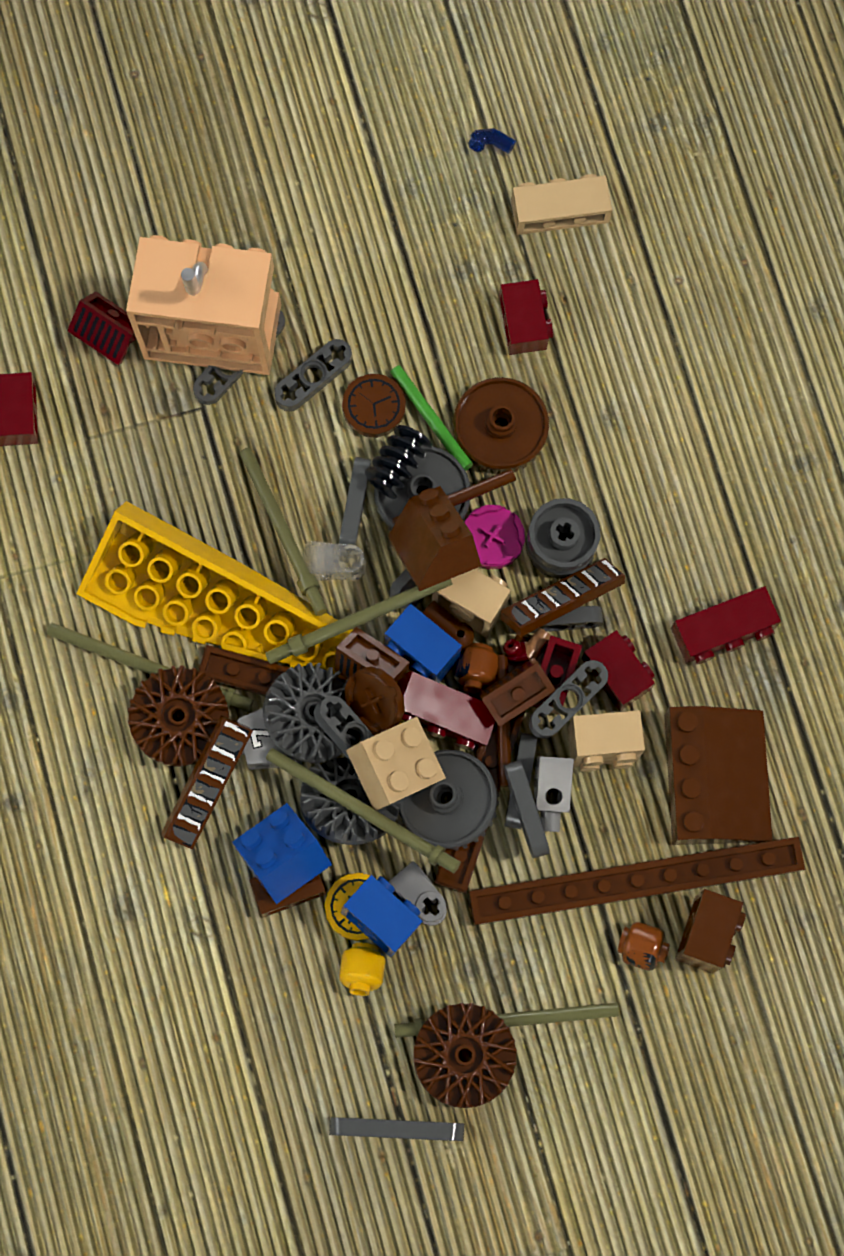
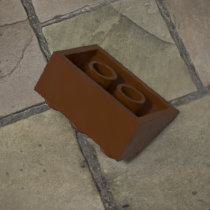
[388,486,482,591]

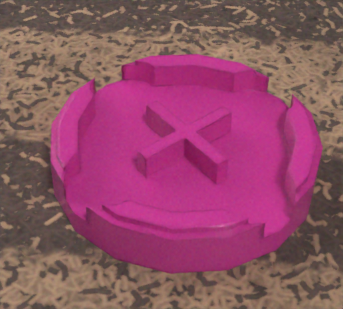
[465,505,525,569]

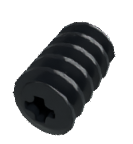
[365,425,432,499]

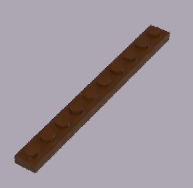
[469,837,806,926]

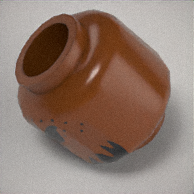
[454,643,498,694]
[618,922,670,971]

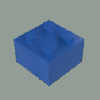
[384,603,462,683]
[232,803,332,904]
[340,875,423,958]

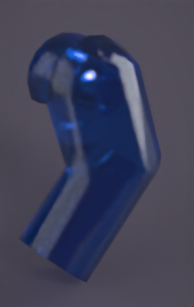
[468,128,516,154]

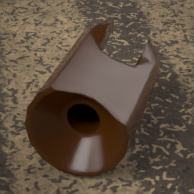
[423,600,474,649]

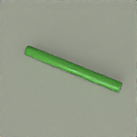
[390,365,473,471]

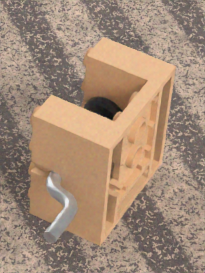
[126,235,282,375]

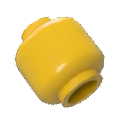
[339,943,385,996]

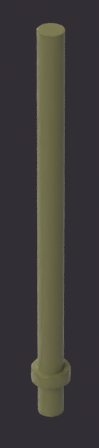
[47,623,254,712]
[266,748,461,874]
[394,1003,619,1038]

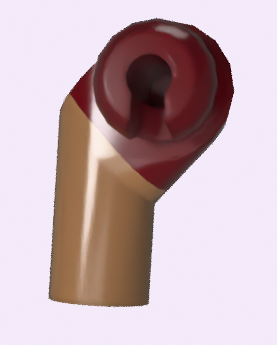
[503,628,551,662]

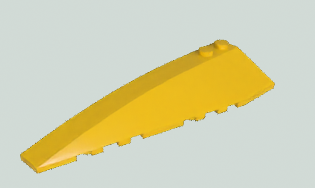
[76,501,397,683]

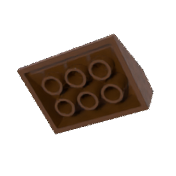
[664,706,772,845]

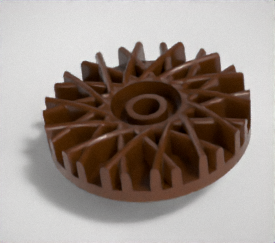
[453,377,549,474]
[128,665,229,767]
[413,1003,517,1108]

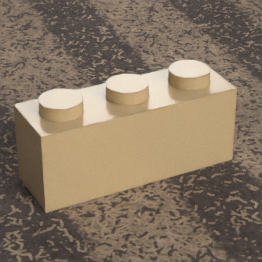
[511,174,612,235]

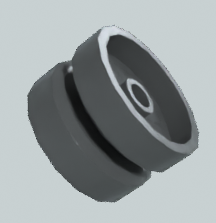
[526,498,601,579]

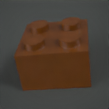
[674,889,746,974]

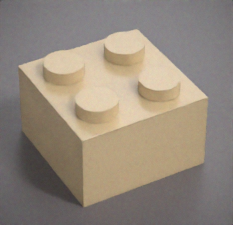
[432,567,511,638]
[567,710,645,772]
[346,717,446,811]

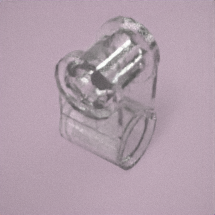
[304,541,367,581]

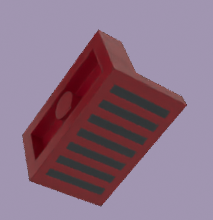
[67,291,137,366]

